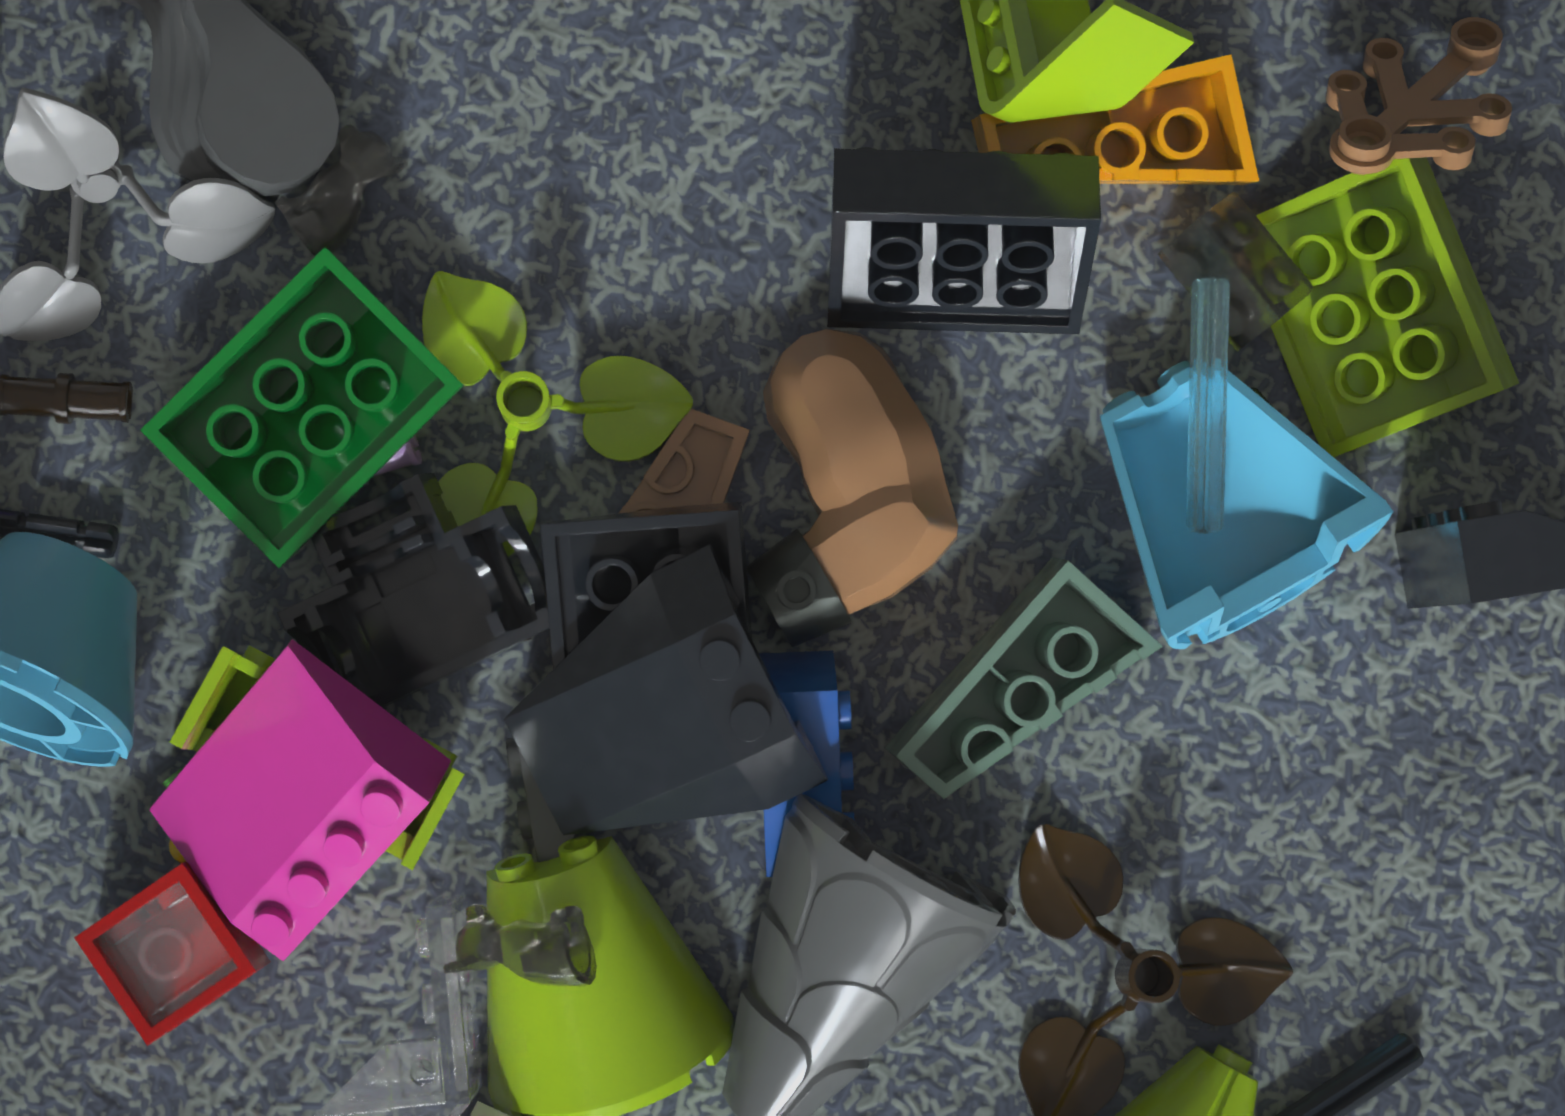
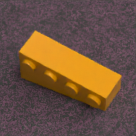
[971,54,1259,185]

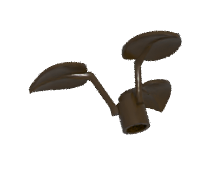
[1018,824,1293,1116]

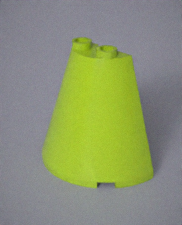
[486,836,735,1116]

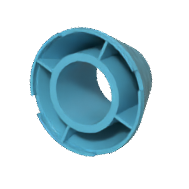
[0,532,137,767]

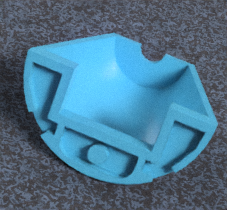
[1100,355,1393,649]

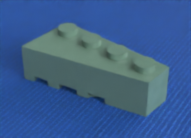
[885,557,1163,799]

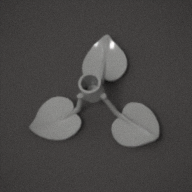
[0,87,275,341]

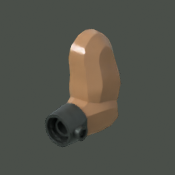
[747,329,958,648]

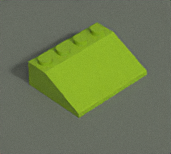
[1230,157,1519,457]

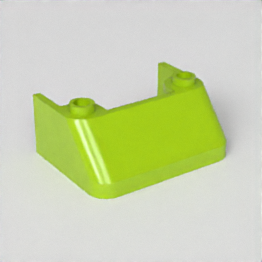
[960,0,1194,123]

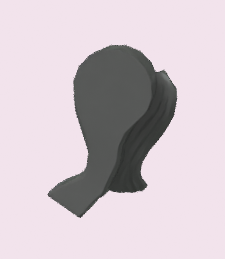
[120,0,340,197]

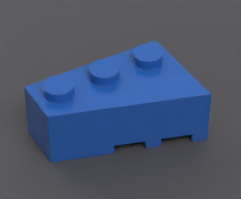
[759,650,855,877]

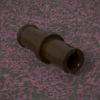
[0,373,133,424]

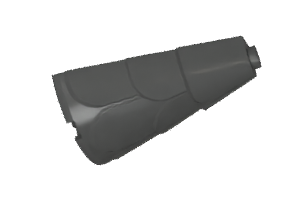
[722,793,1016,1116]

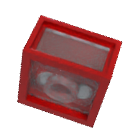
[74,862,271,1046]

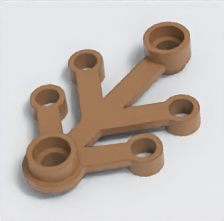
[1325,17,1512,175]

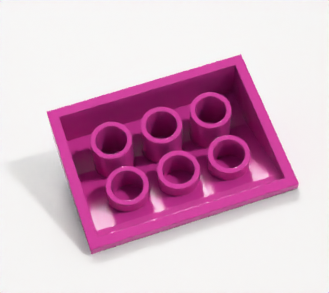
[149,639,451,961]

